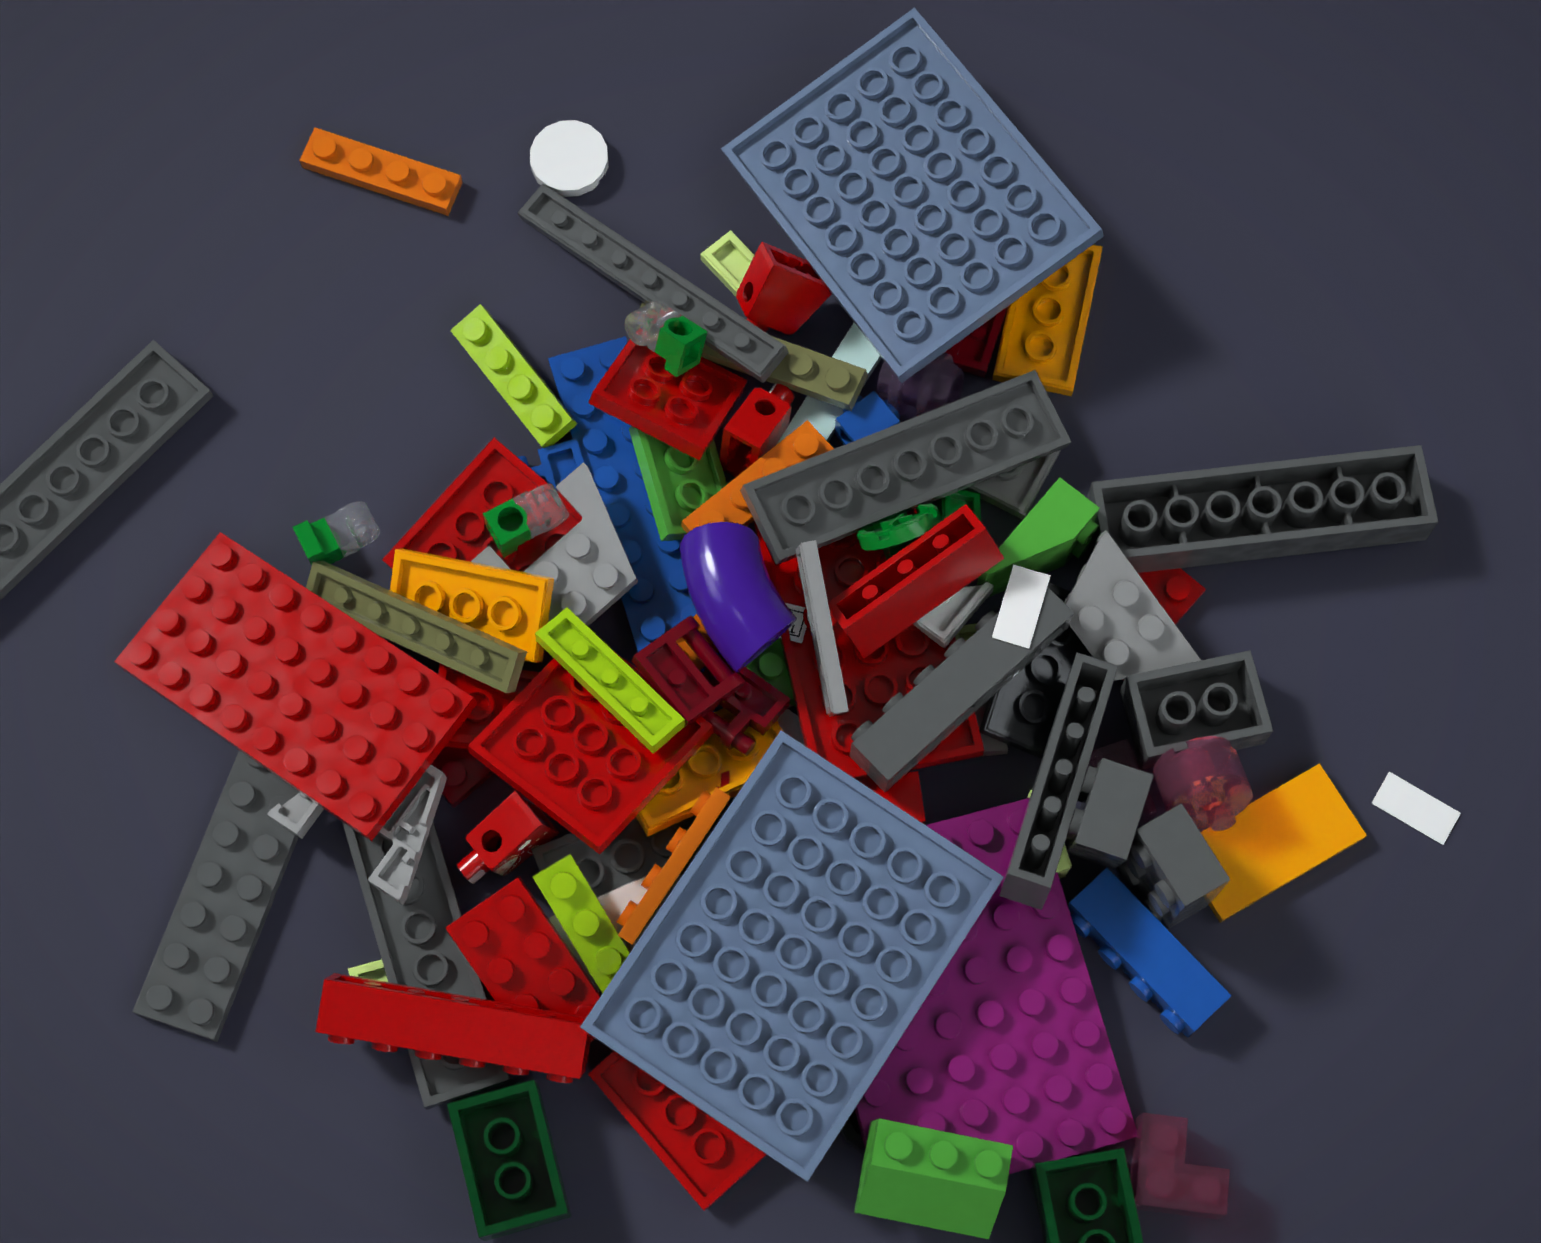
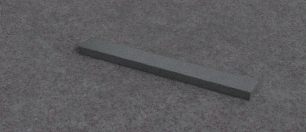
[518,183,789,383]

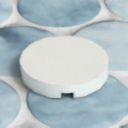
[530,120,609,197]

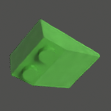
[977,477,1100,597]

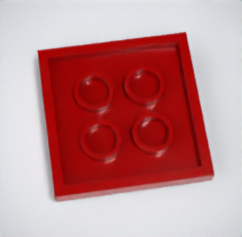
[589,325,748,461]

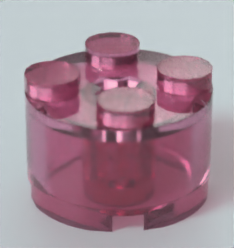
[1153,736,1253,831]

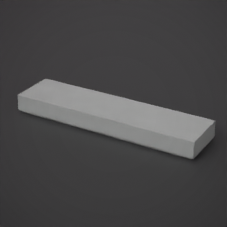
[795,540,849,716]

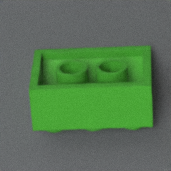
[854,1118,1013,1239]

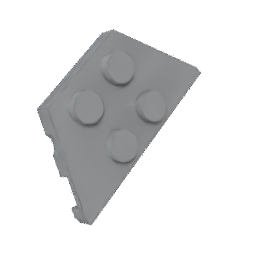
[1064,530,1201,681]

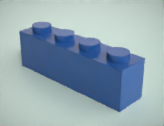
[1068,868,1232,1038]

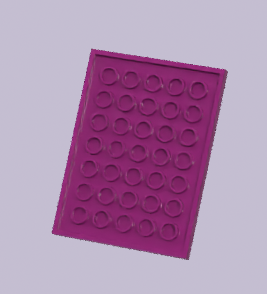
[854,798,1139,1174]

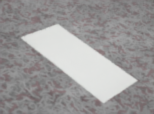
[992,565,1051,649]
[1372,772,1461,845]

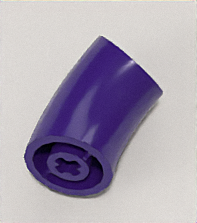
[680,522,797,672]

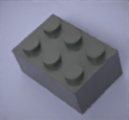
[1120,650,1273,770]
[1065,758,1154,870]
[1118,803,1230,930]

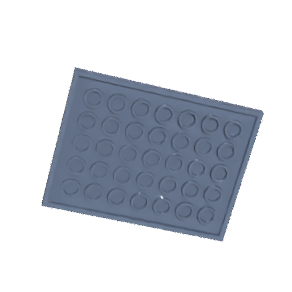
[721,7,1104,383]
[580,730,1004,1182]

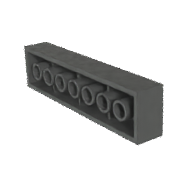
[1087,445,1438,573]

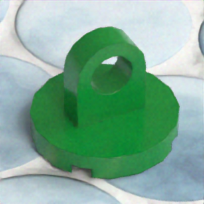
[857,504,942,560]

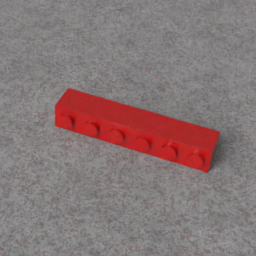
[316,973,592,1083]

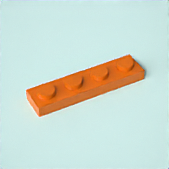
[299,127,463,216]
[681,420,834,533]
[616,787,731,945]

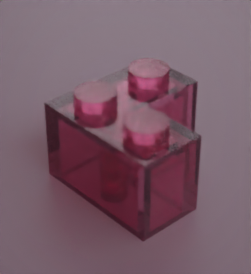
[1131,1113,1230,1219]

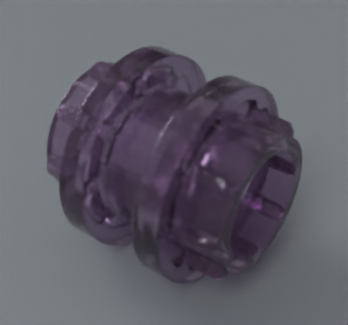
[877,353,964,416]

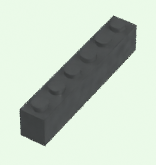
[849,587,1074,793]
[999,653,1118,910]

